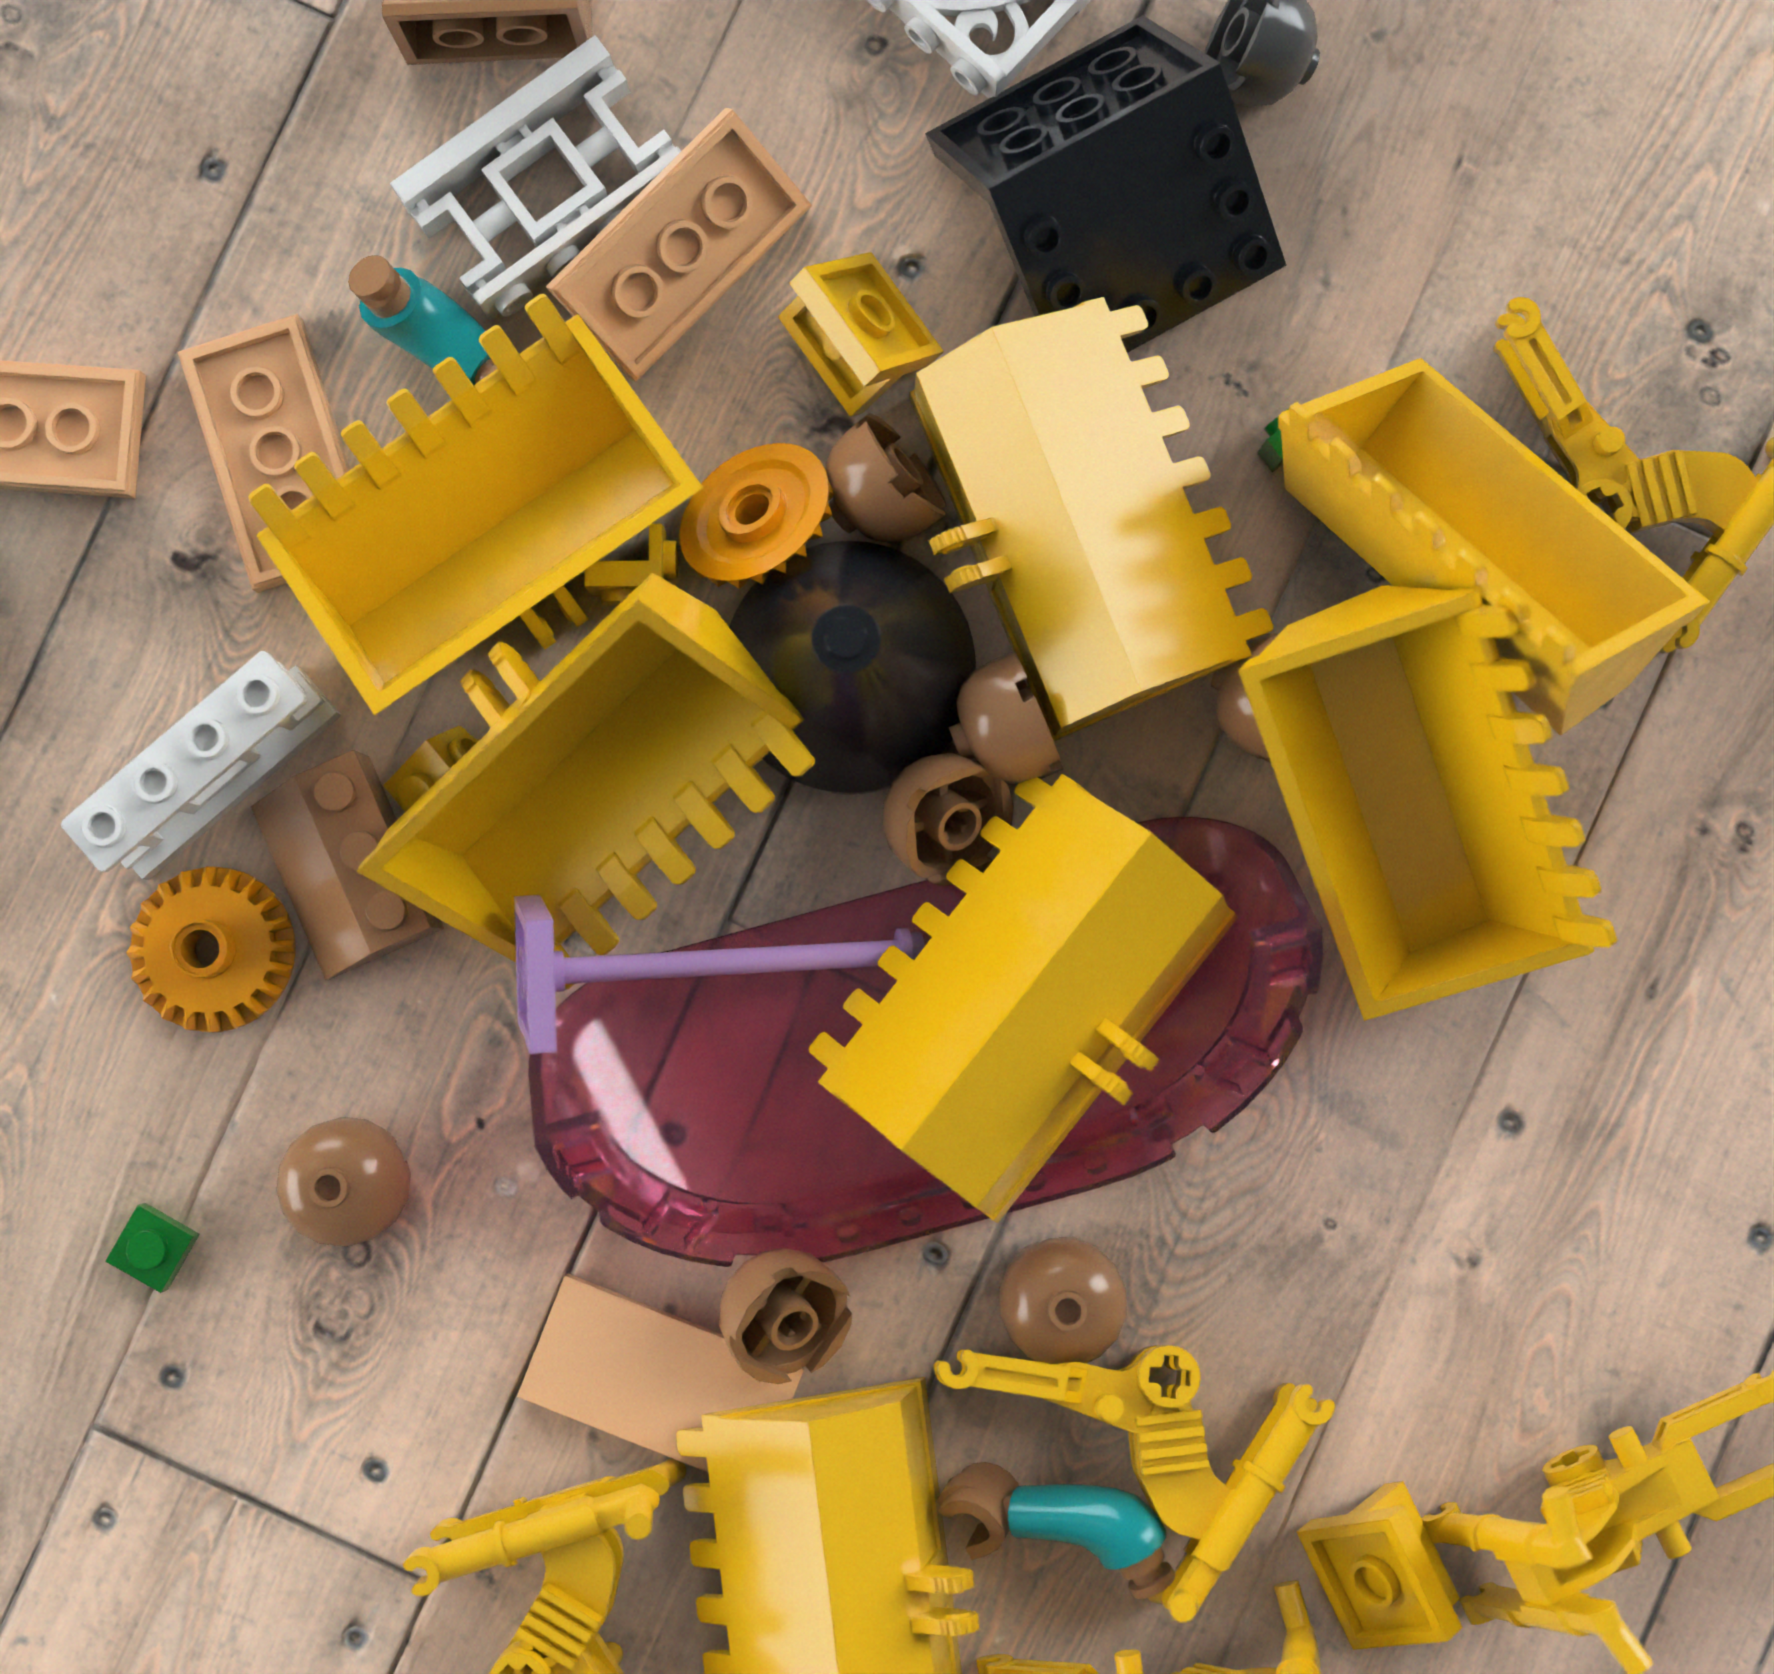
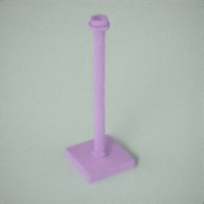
[514,895,925,1054]

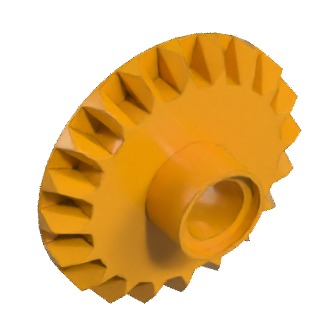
[680,443,834,589]
[126,866,296,1032]

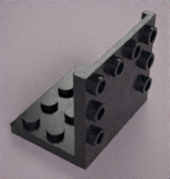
[925,15,1287,353]

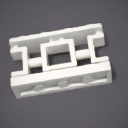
[390,35,681,320]
[61,651,342,880]

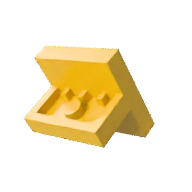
[777,252,944,417]
[1296,1481,1463,1650]

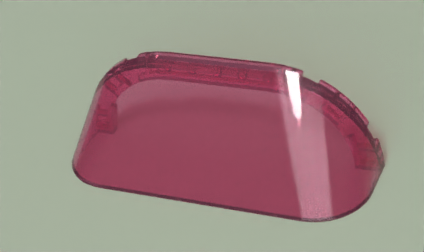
[528,817,1323,1267]

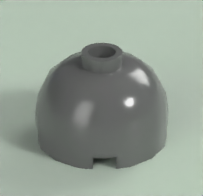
[1205,0,1320,107]

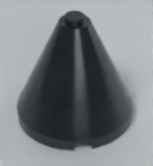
[729,541,976,795]

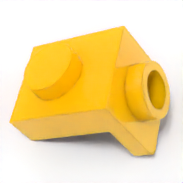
[584,523,679,607]
[383,726,479,812]

